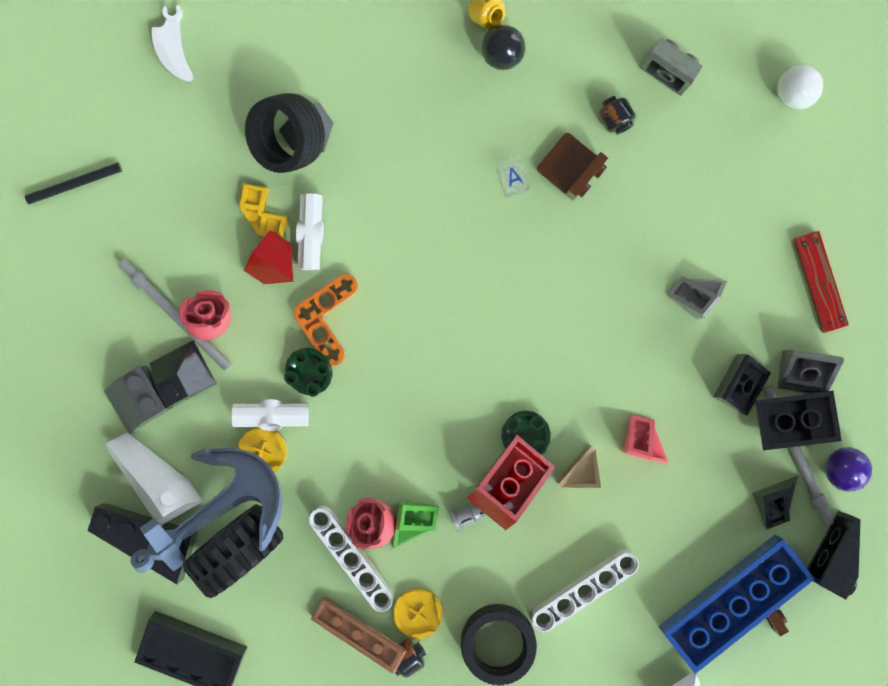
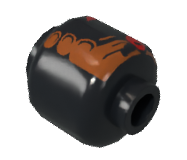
[599,96,636,135]
[395,639,427,678]

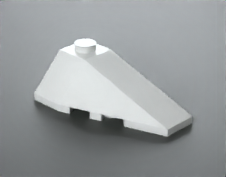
[105,432,203,525]

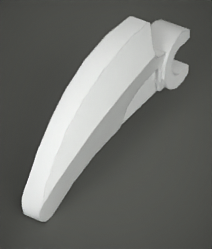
[152,6,194,83]

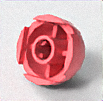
[179,290,231,340]
[346,498,396,549]

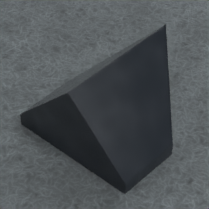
[752,476,798,529]

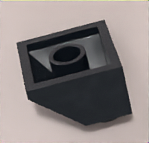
[149,340,217,408]

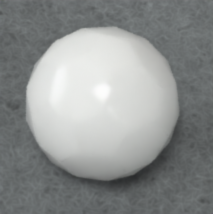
[777,64,823,109]

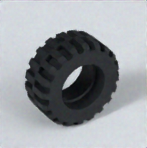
[183,504,283,598]

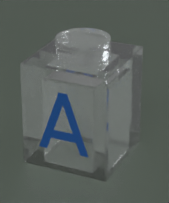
[496,157,530,198]

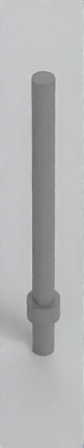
[118,259,231,371]
[763,385,834,526]

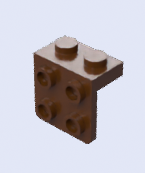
[537,133,608,201]

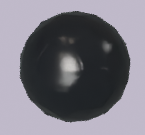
[481,25,526,70]

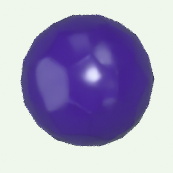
[825,447,872,492]

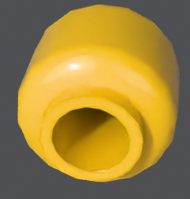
[468,0,505,30]

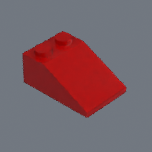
[467,435,555,530]

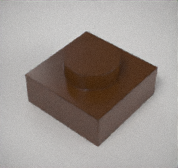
[766,609,789,637]

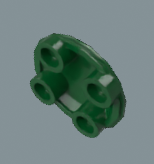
[284,348,333,397]
[501,411,551,455]

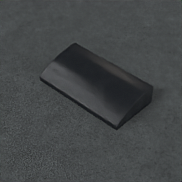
[134,611,247,686]

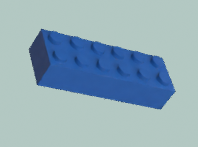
[658,535,815,674]

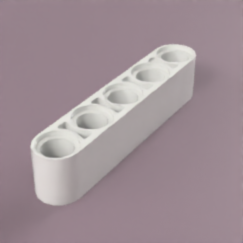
[309,505,394,612]
[531,549,639,632]

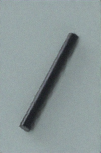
[25,162,122,205]

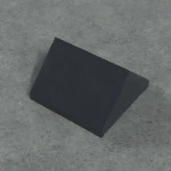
[713,354,771,416]

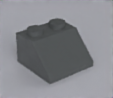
[104,366,173,434]

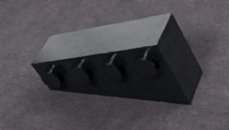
[88,503,198,585]

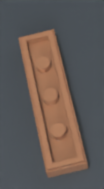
[311,597,407,674]

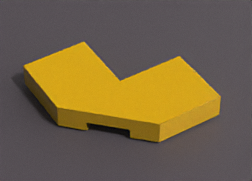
[239,183,288,238]

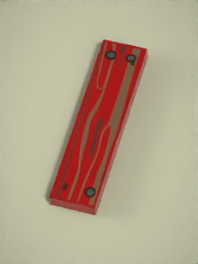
[793,231,849,333]

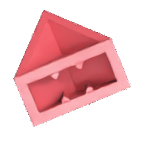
[621,414,669,464]

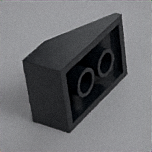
[755,390,842,451]
[807,510,861,600]

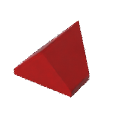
[243,230,294,284]

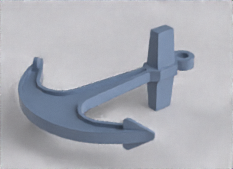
[130,448,283,573]

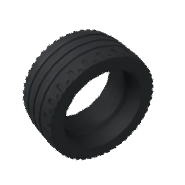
[245,93,325,173]
[461,604,537,686]

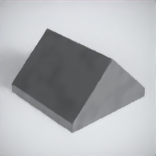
[777,350,844,393]

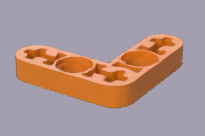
[294,274,358,365]

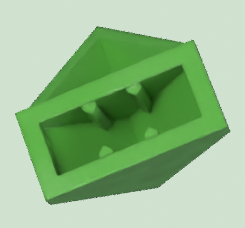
[393,500,439,548]

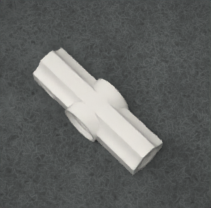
[296,193,324,271]
[232,399,309,431]

